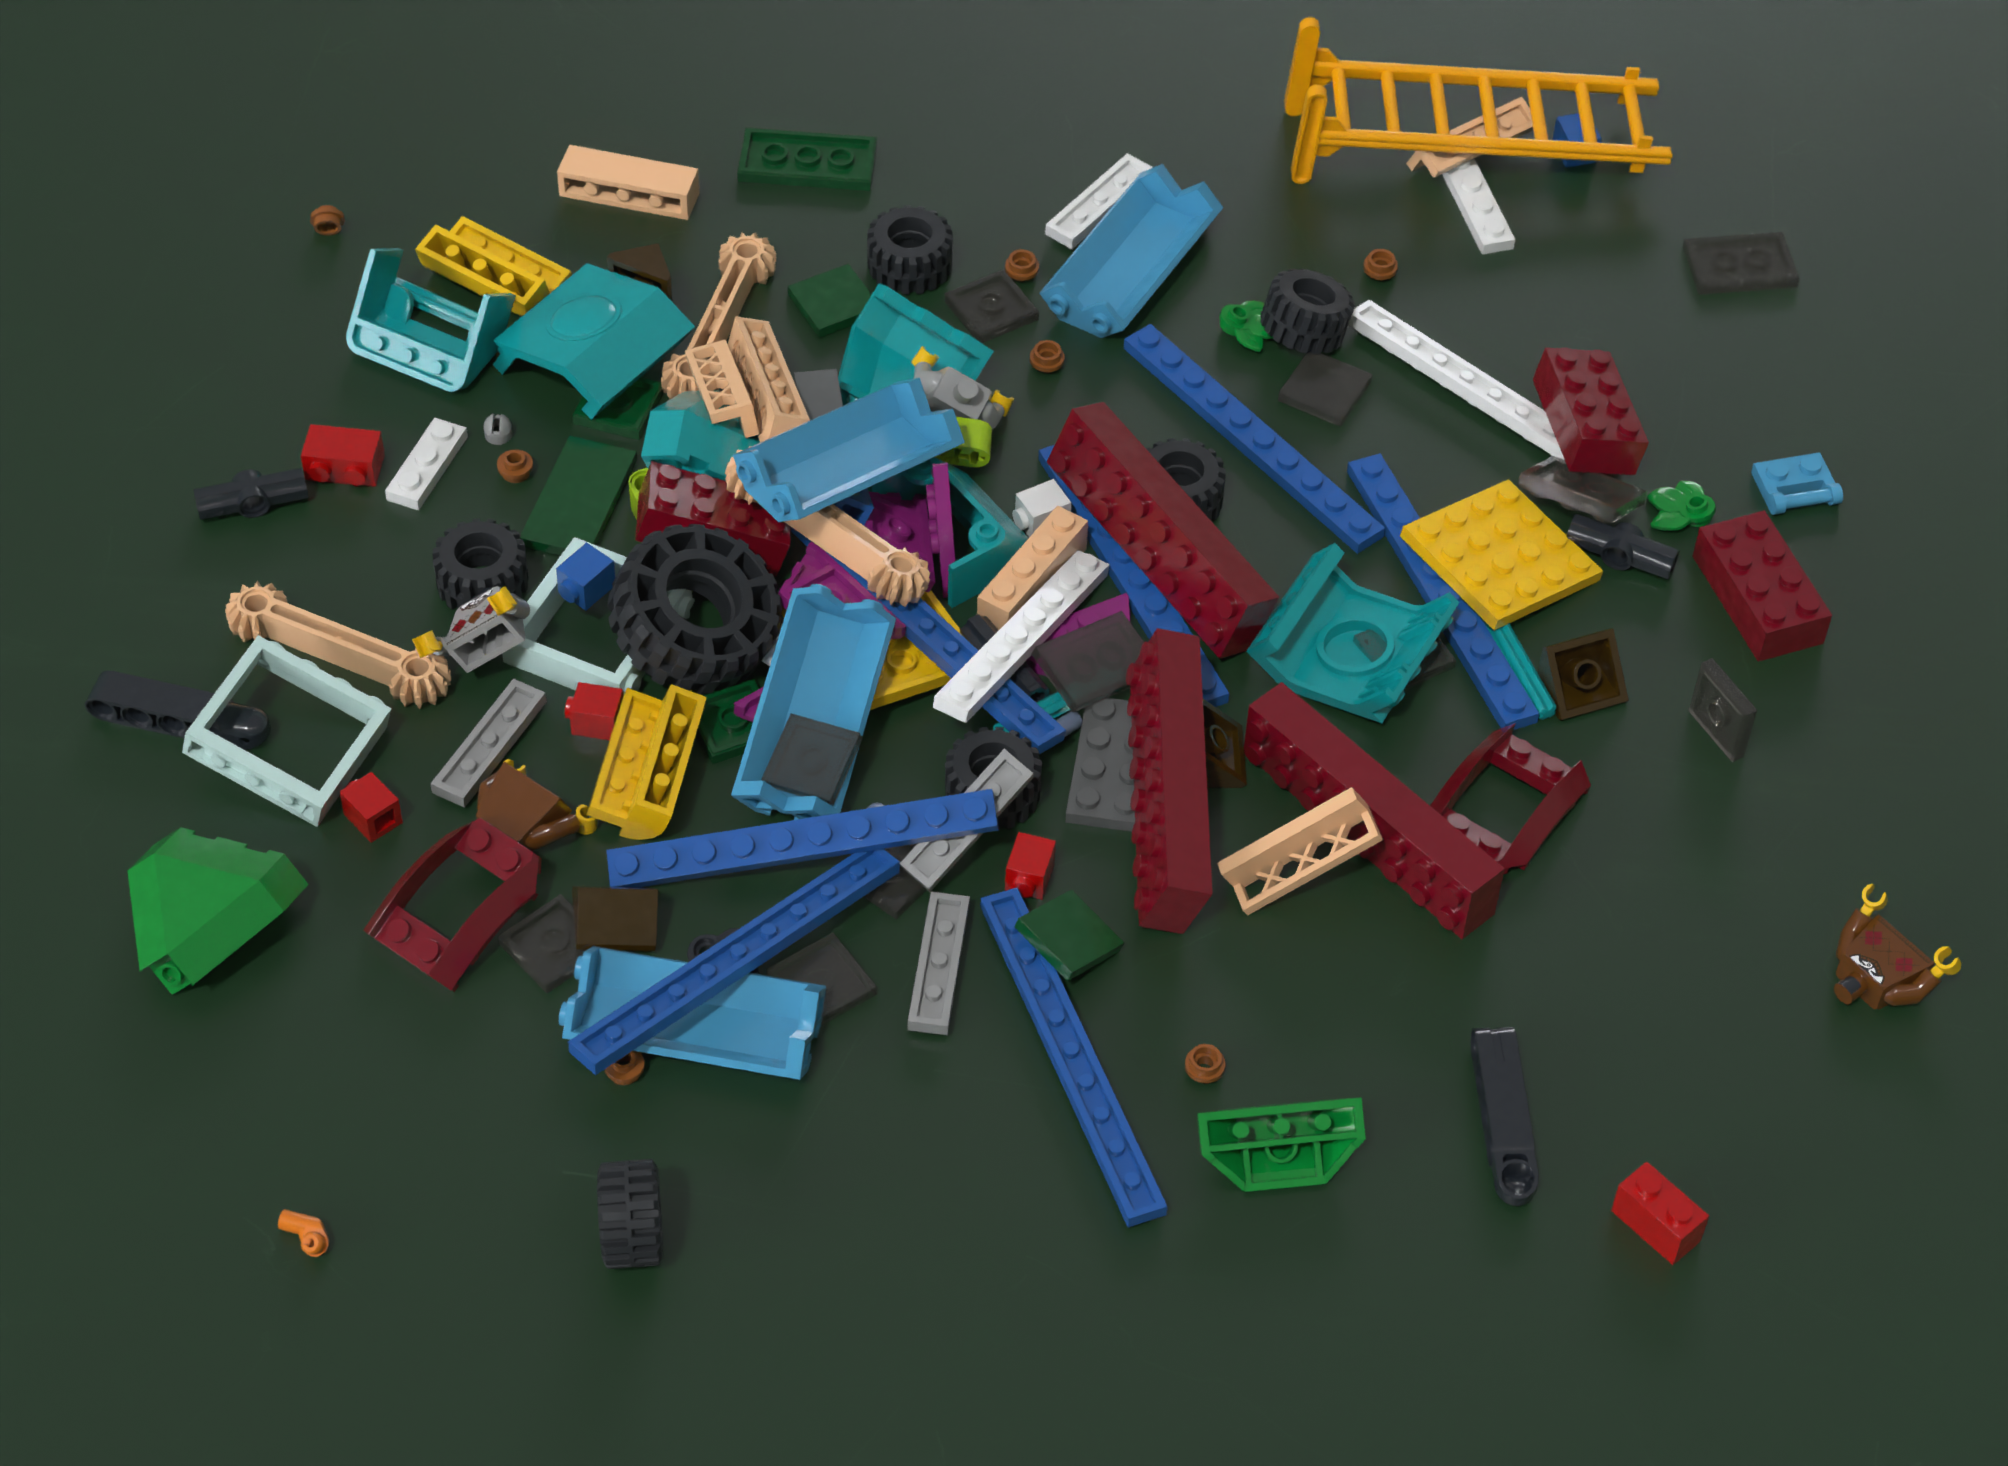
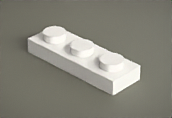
[385,418,468,511]

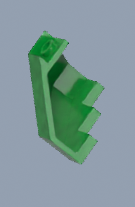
[127,827,309,995]

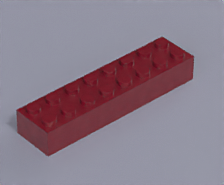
[1047,402,1279,659]
[1126,628,1212,934]
[1244,682,1505,940]

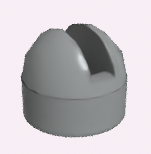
[483,414,513,445]

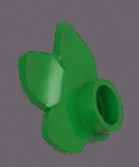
[1219,300,1274,352]
[1647,481,1716,531]

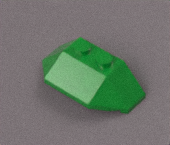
[1197,1097,1366,1192]

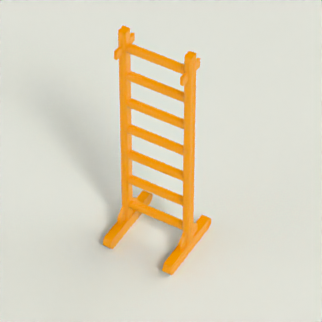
[1284,17,1672,184]

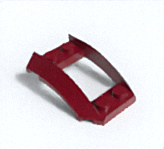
[1430,723,1591,874]
[363,818,542,992]

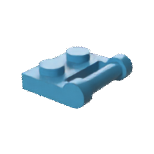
[1751,452,1843,515]

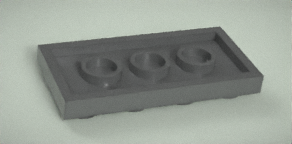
[1065,695,1135,832]

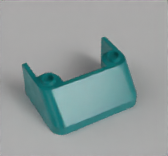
[346,248,516,392]
[868,457,1028,608]

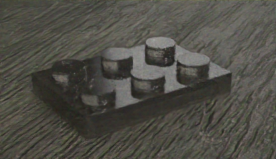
[1517,456,1648,523]

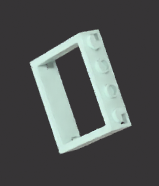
[502,537,695,695]
[182,635,392,827]

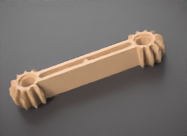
[661,232,776,400]
[725,446,930,607]
[225,581,452,709]

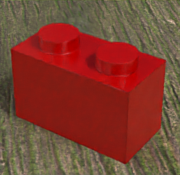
[301,424,385,487]
[1611,1162,1709,1265]

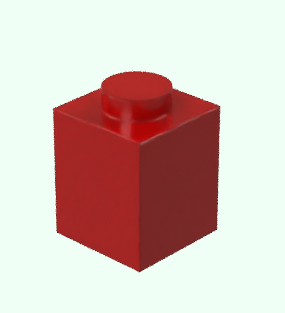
[565,682,623,740]
[339,772,403,843]
[1005,832,1056,900]

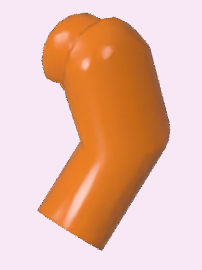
[278,1209,329,1257]

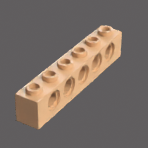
[728,316,810,442]

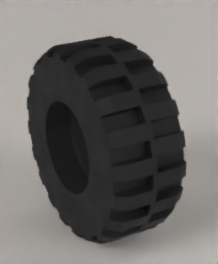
[608,524,782,694]

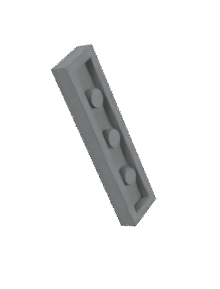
[431,679,547,808]
[900,749,1034,892]
[908,892,970,1035]

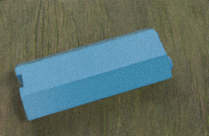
[1039,164,1223,338]
[733,378,965,522]
[731,584,896,820]
[559,946,826,1080]

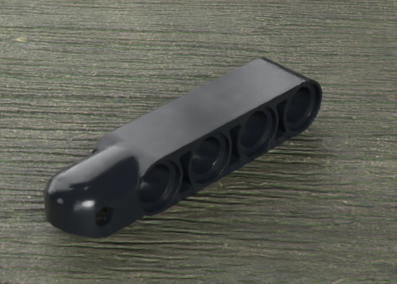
[85,670,271,750]
[1470,1027,1539,1206]

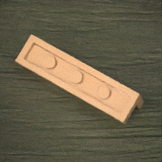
[1406,97,1533,178]
[685,339,760,438]
[1217,787,1383,915]

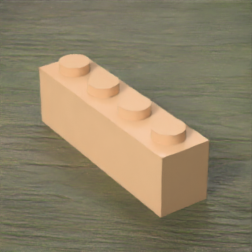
[557,145,699,220]
[977,505,1088,630]

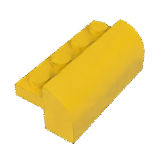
[415,216,572,317]
[586,684,707,840]

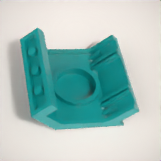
[493,263,695,420]
[1246,543,1460,723]

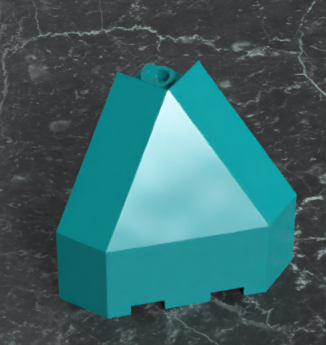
[838,283,994,406]
[641,390,760,481]

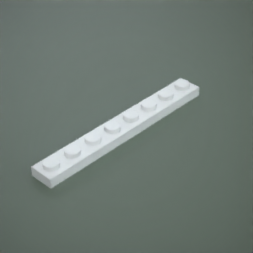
[1349,300,1566,464]
[933,550,1110,723]

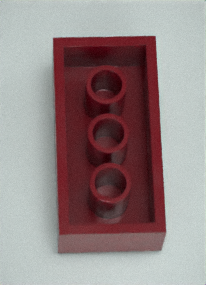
[1532,347,1649,475]
[635,461,791,577]
[1692,510,1833,662]

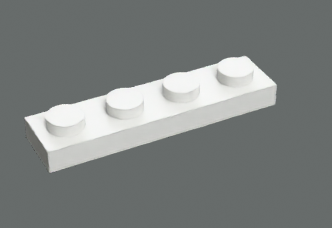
[1045,153,1153,249]
[1442,159,1515,254]

